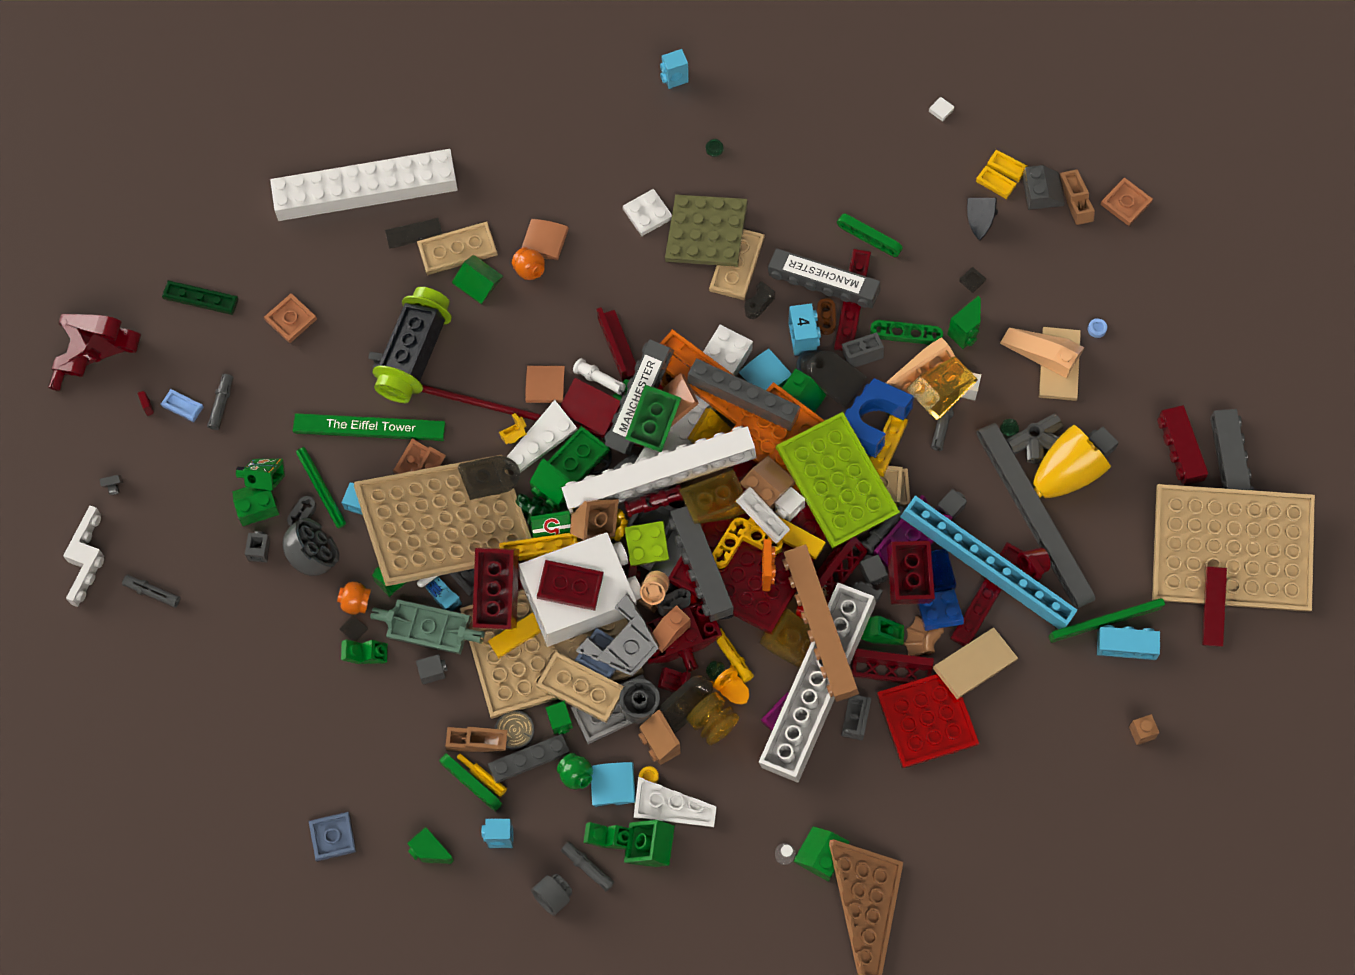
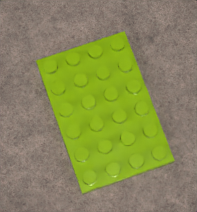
[776,412,900,548]

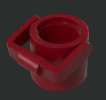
[1017,547,1051,582]

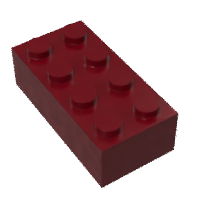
[472,547,519,629]

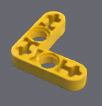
[712,517,783,569]

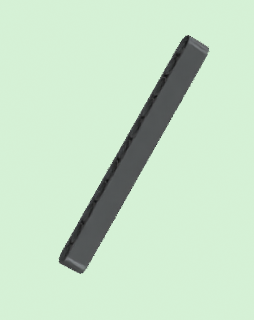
[977,423,1095,609]

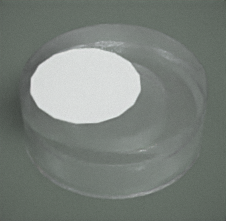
[775,843,795,865]

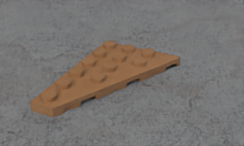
[829,839,903,975]

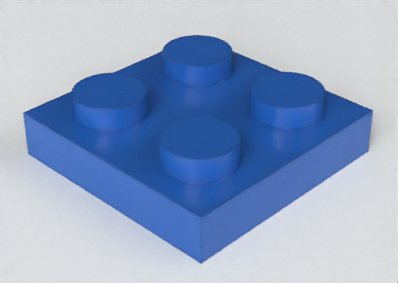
[917,589,964,631]

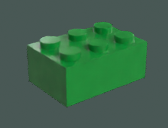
[625,385,681,452]

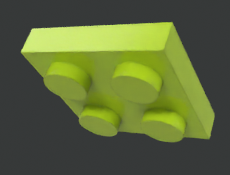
[625,521,670,567]

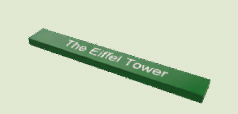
[293,413,446,441]

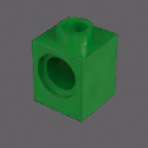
[545,701,573,735]

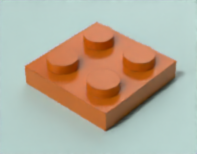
[762,539,776,591]

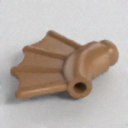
[904,616,944,656]

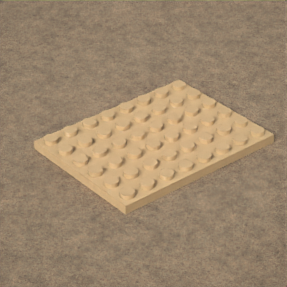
[354,455,531,586]
[1152,484,1315,612]
[460,590,643,719]

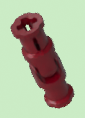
[624,484,684,518]

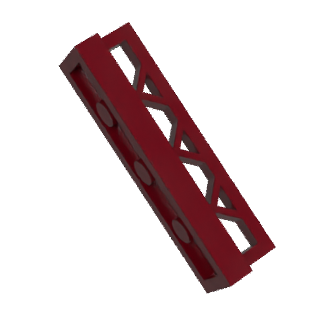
[596,307,636,382]
[816,536,868,604]
[852,649,934,684]

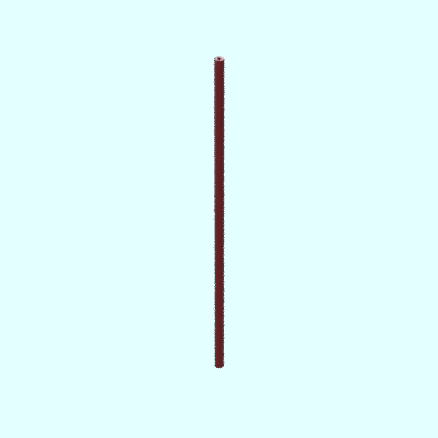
[422,385,645,448]

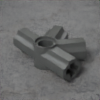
[1006,413,1063,464]

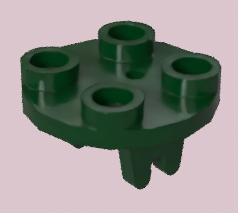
[515,493,553,525]

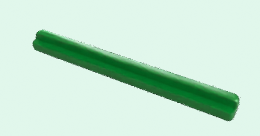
[296,447,346,529]

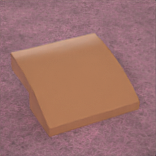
[521,219,569,260]
[525,366,565,403]
[393,439,446,474]

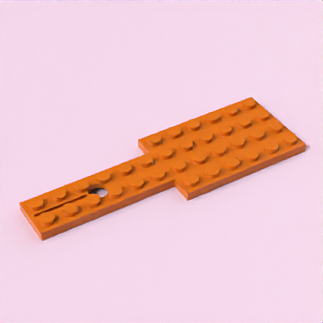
[660,329,825,495]

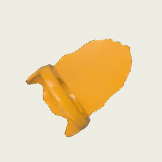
[711,665,749,705]

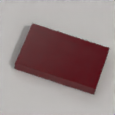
[560,378,621,436]
[537,560,604,611]

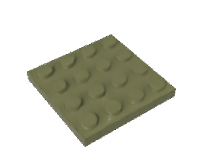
[665,195,748,267]

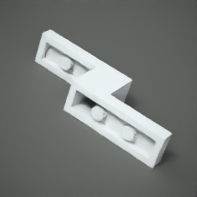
[63,506,104,607]

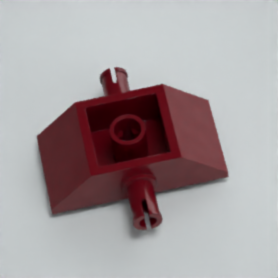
[646,602,722,672]

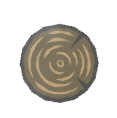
[495,711,535,751]

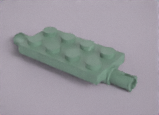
[370,599,485,655]

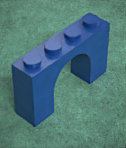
[845,378,914,458]

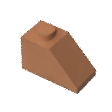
[652,605,691,653]

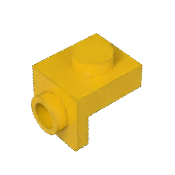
[499,413,527,444]

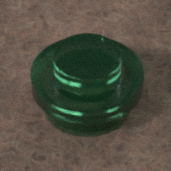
[706,139,724,157]
[1000,419,1019,436]
[706,661,725,680]

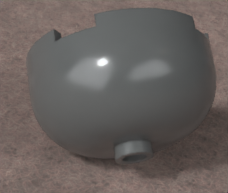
[283,518,339,576]

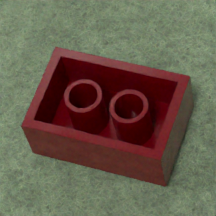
[887,541,935,605]

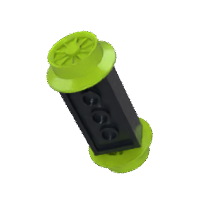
[373,287,452,403]

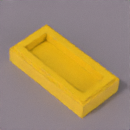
[987,150,1028,182]
[976,166,1017,200]

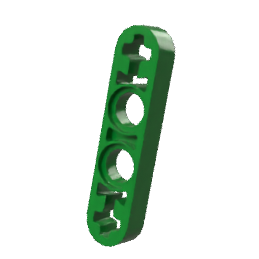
[837,214,903,257]
[870,320,943,345]
[439,753,502,812]

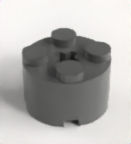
[619,679,660,724]

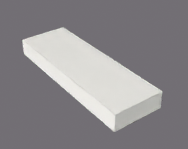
[736,487,790,544]

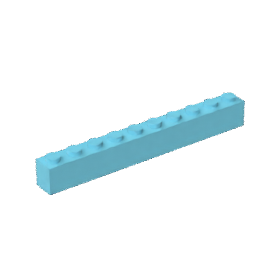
[900,496,1077,629]

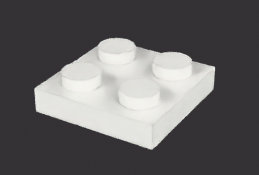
[623,189,672,236]

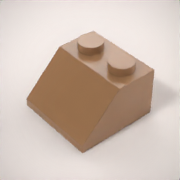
[740,456,795,510]
[570,498,619,540]
[638,710,681,765]

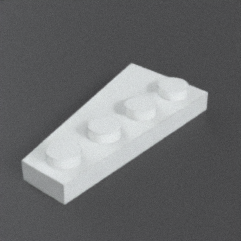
[505,400,578,475]
[634,777,717,827]

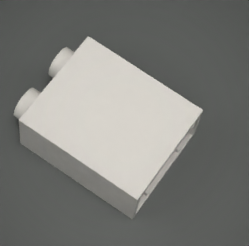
[519,532,641,647]

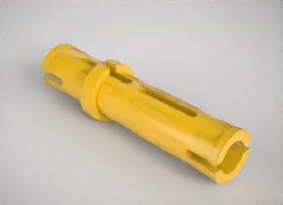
[716,628,754,683]

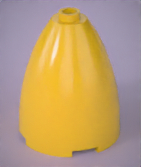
[1033,425,1111,499]

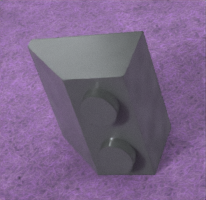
[1022,165,1065,210]

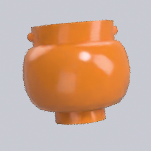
[512,247,545,280]
[337,581,371,615]

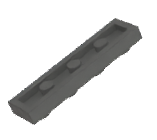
[488,734,570,784]

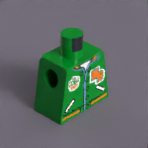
[236,459,285,491]

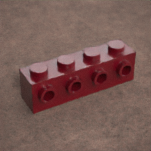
[1157,405,1209,486]

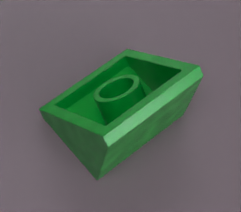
[452,255,503,305]

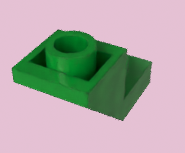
[341,639,388,664]
[583,822,633,850]

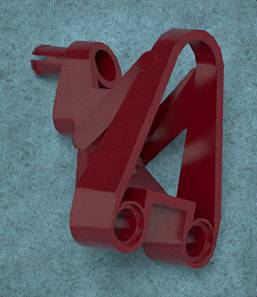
[48,314,141,391]

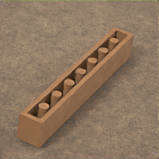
[782,544,859,702]

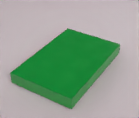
[548,426,610,482]

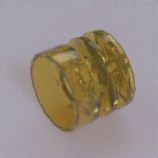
[686,692,740,746]

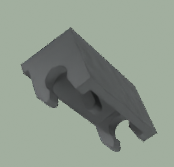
[842,332,884,370]
[841,695,871,741]

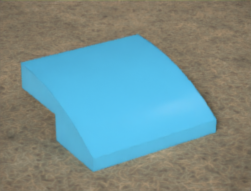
[739,349,792,390]
[591,762,636,807]

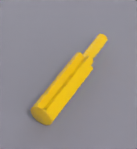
[457,754,508,798]

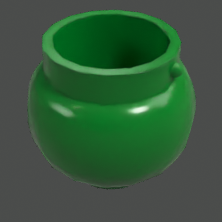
[557,753,593,790]

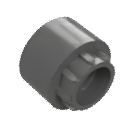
[531,874,572,916]

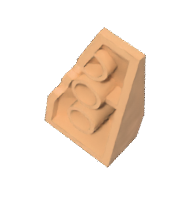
[1000,327,1084,378]
[886,337,964,395]

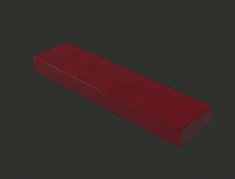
[1202,566,1227,647]

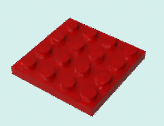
[877,674,979,768]

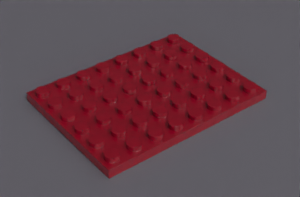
[668,460,827,635]

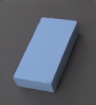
[161,389,204,422]

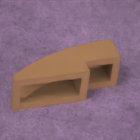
[1060,170,1095,225]
[445,727,507,752]

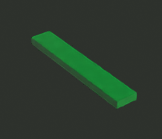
[1048,598,1165,643]

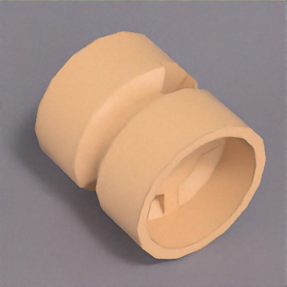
[640,571,670,605]

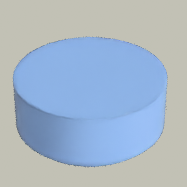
[1088,318,1107,338]

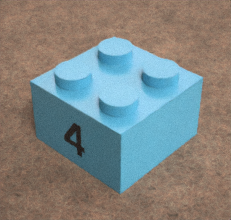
[788,303,821,356]

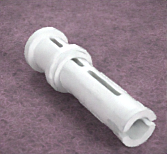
[573,358,626,395]

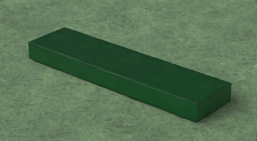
[162,280,239,315]

